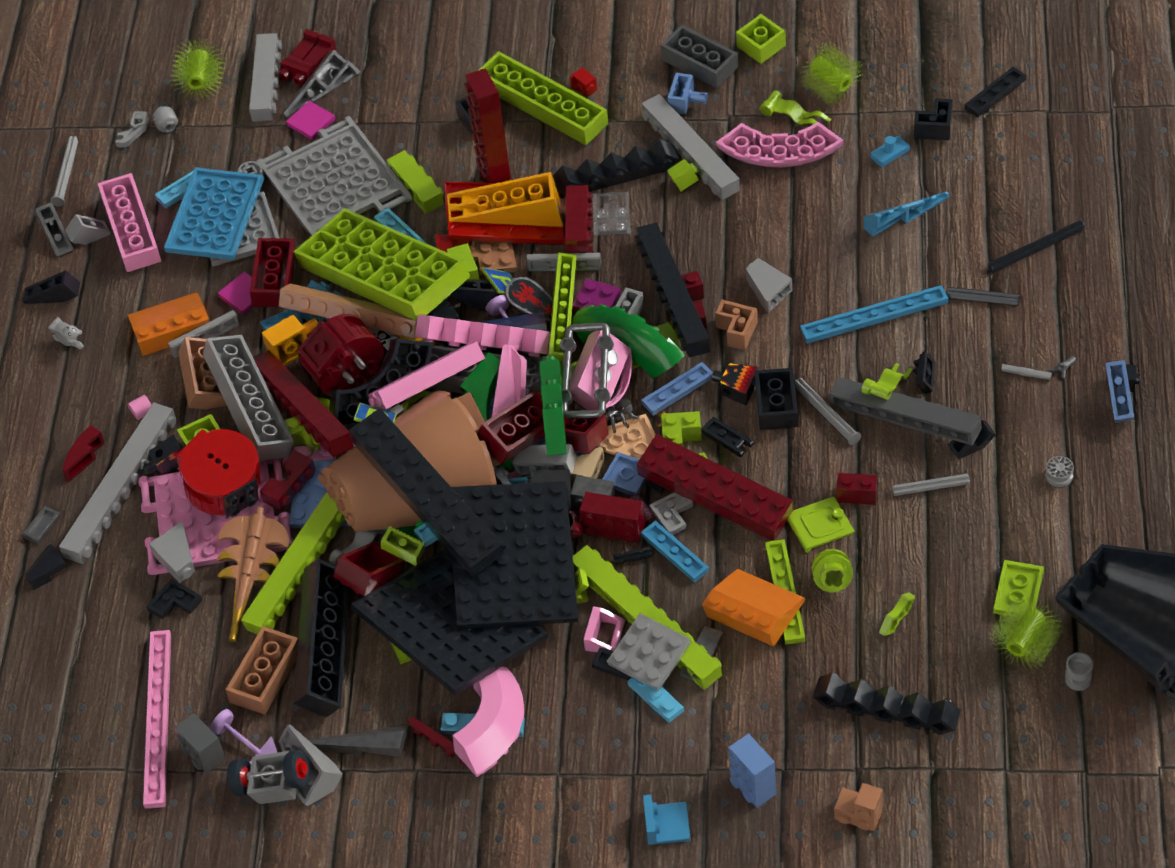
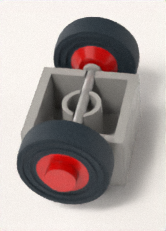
[227,750,310,804]

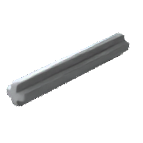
[892,474,970,496]

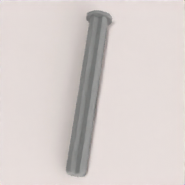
[50,136,78,207]
[794,378,861,445]

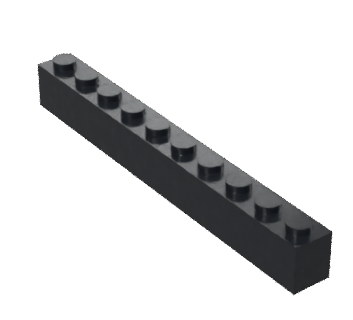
[634,222,710,358]

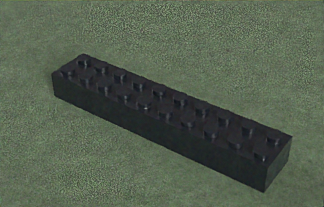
[349,408,504,578]

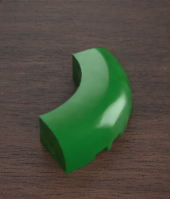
[573,304,685,379]

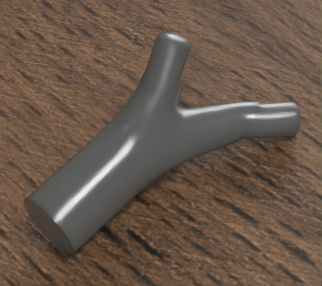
[1047,356,1076,379]

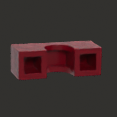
[260,450,316,511]

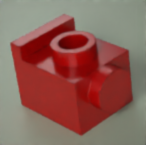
[569,67,597,97]

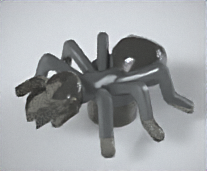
[604,398,640,433]

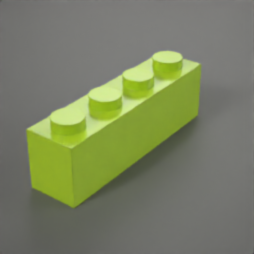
[387,150,444,214]

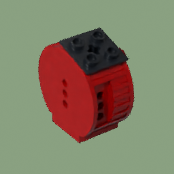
[177,429,261,519]

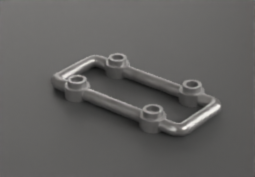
[560,323,614,419]

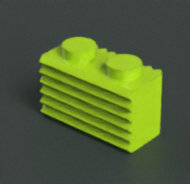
[381,526,424,566]

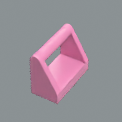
[583,606,626,652]

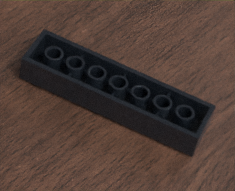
[293,558,349,717]

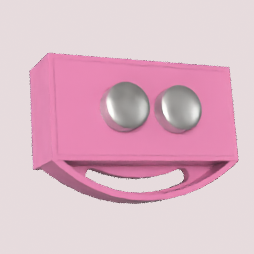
[569,330,632,410]

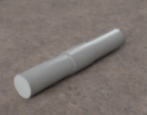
[1001,364,1052,380]

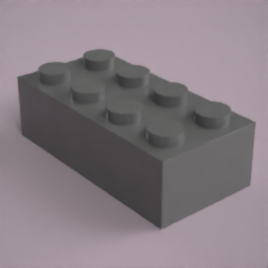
[661,25,738,88]

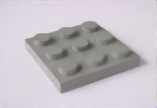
[607,613,691,691]

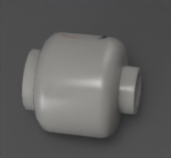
[152,107,178,133]

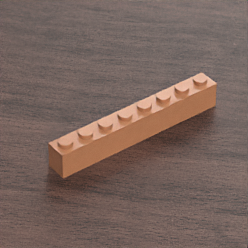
[279,284,417,338]

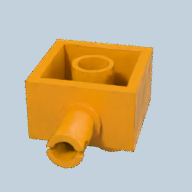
[262,315,318,366]

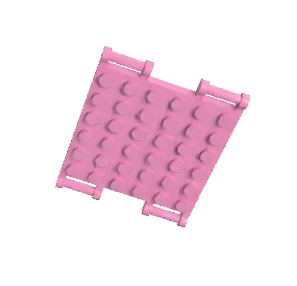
[138,458,294,575]

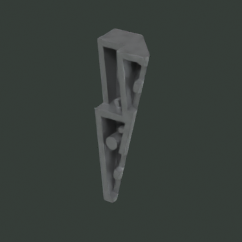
[281,50,361,118]
[308,725,411,757]

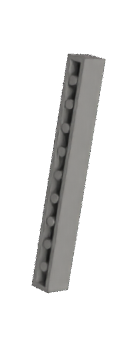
[59,402,176,564]

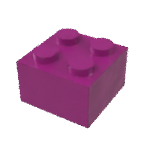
[572,278,621,318]

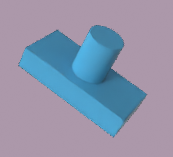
[870,136,910,167]

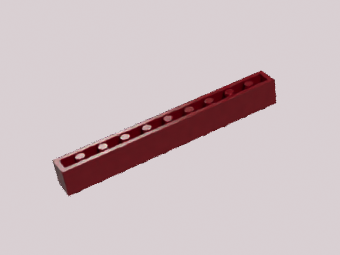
[253,350,354,457]

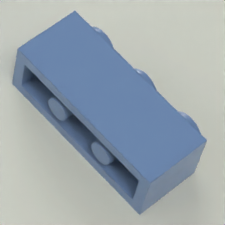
[1106,360,1134,423]

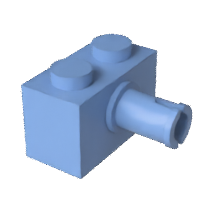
[668,73,708,115]

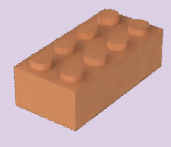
[226,626,298,715]

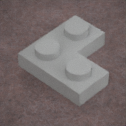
[649,492,693,535]

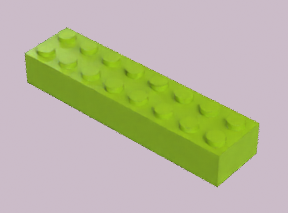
[479,51,608,145]

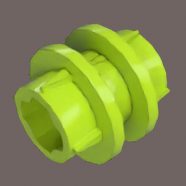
[811,549,853,593]

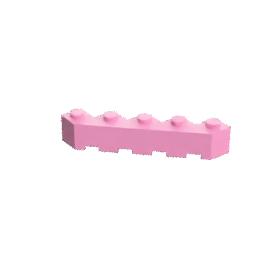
[415,315,550,357]

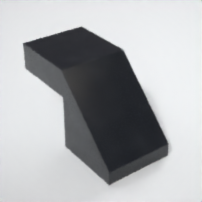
[948,420,996,459]

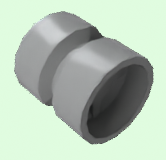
[1065,653,1093,691]

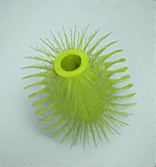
[170,38,226,100]
[799,42,863,106]
[989,596,1063,669]

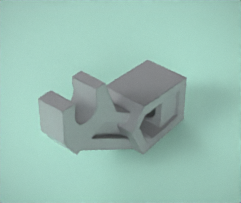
[115,111,149,147]

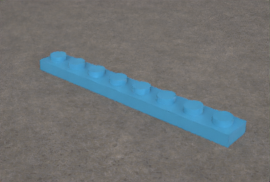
[800,285,948,344]

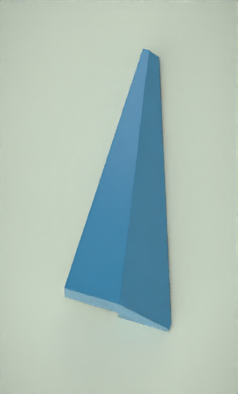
[864,192,949,236]

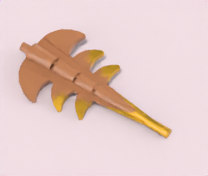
[217,507,290,642]

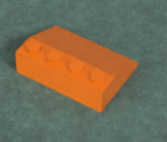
[128,292,210,356]
[702,569,805,647]

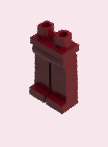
[278,29,337,87]

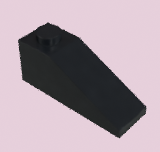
[22,270,80,304]
[450,279,496,310]

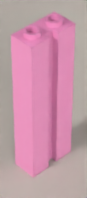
[368,341,485,410]

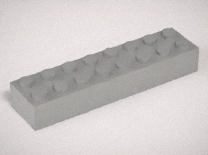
[203,335,294,461]

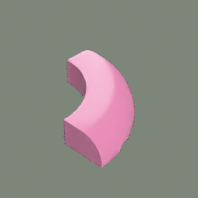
[716,122,843,168]

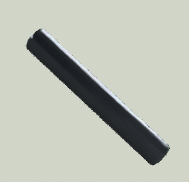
[946,287,1020,305]

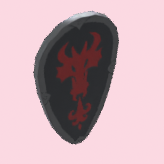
[505,277,553,323]

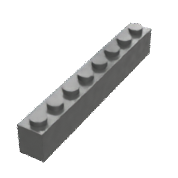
[829,377,982,445]

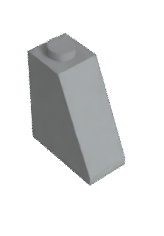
[746,258,793,313]
[149,522,195,583]

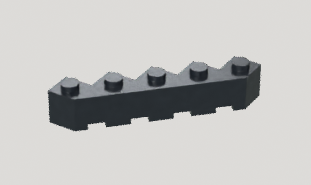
[553,139,679,195]
[813,672,961,735]

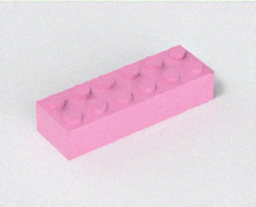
[97,173,162,272]

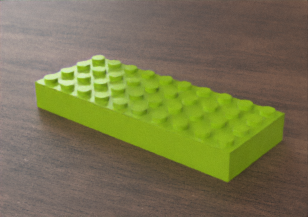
[293,208,470,321]

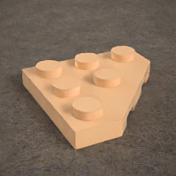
[597,414,656,459]

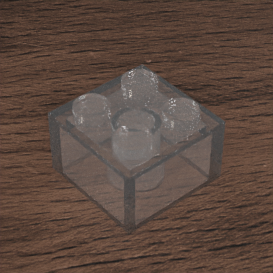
[593,192,631,235]

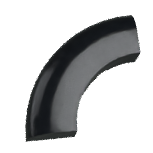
[329,339,433,428]

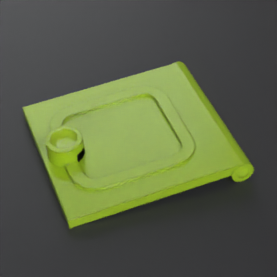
[787,496,855,553]

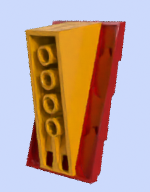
[444,172,565,245]

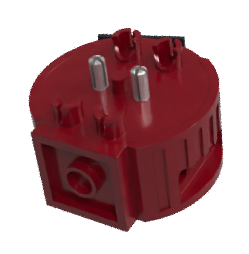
[298,314,388,396]

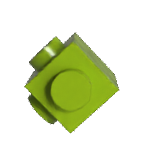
[667,159,699,192]

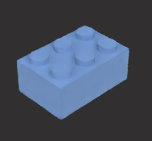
[728,734,777,808]

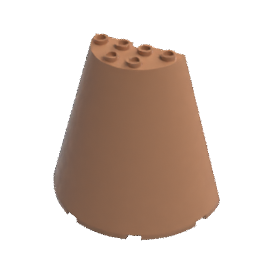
[318,391,497,532]

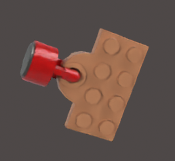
[432,233,517,275]

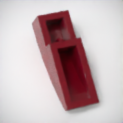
[62,425,105,483]

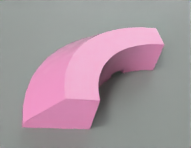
[453,667,524,777]

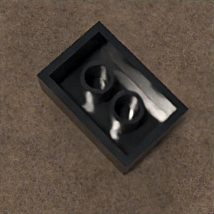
[755,368,798,430]

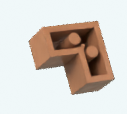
[715,300,758,350]
[834,783,883,831]

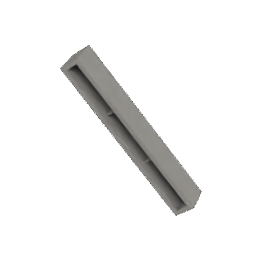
[641,94,740,200]

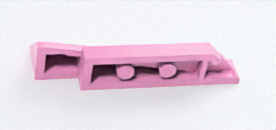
[492,344,527,417]

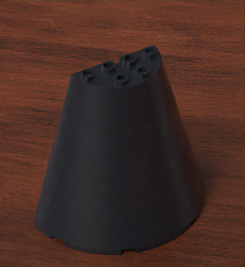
[1055,544,1175,698]

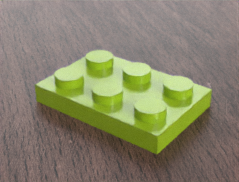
[993,560,1044,618]

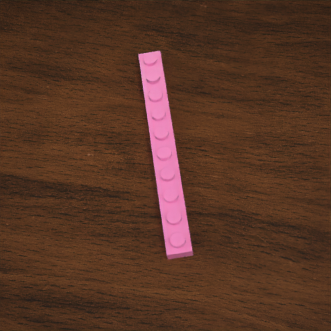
[143,630,171,808]

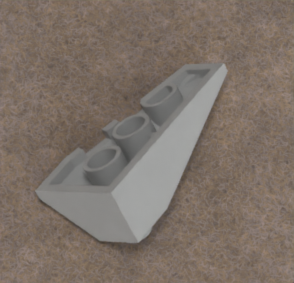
[279,724,343,806]

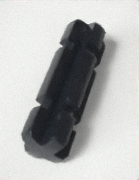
[613,547,652,565]

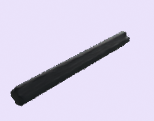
[988,220,1085,273]

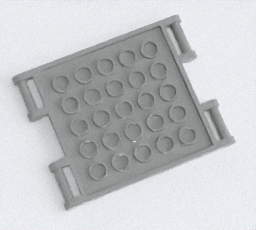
[256,116,412,236]

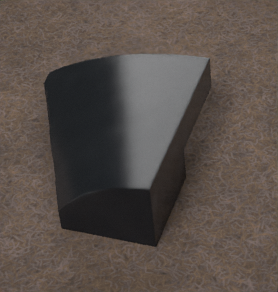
[25,544,67,590]

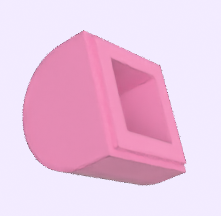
[128,395,151,420]

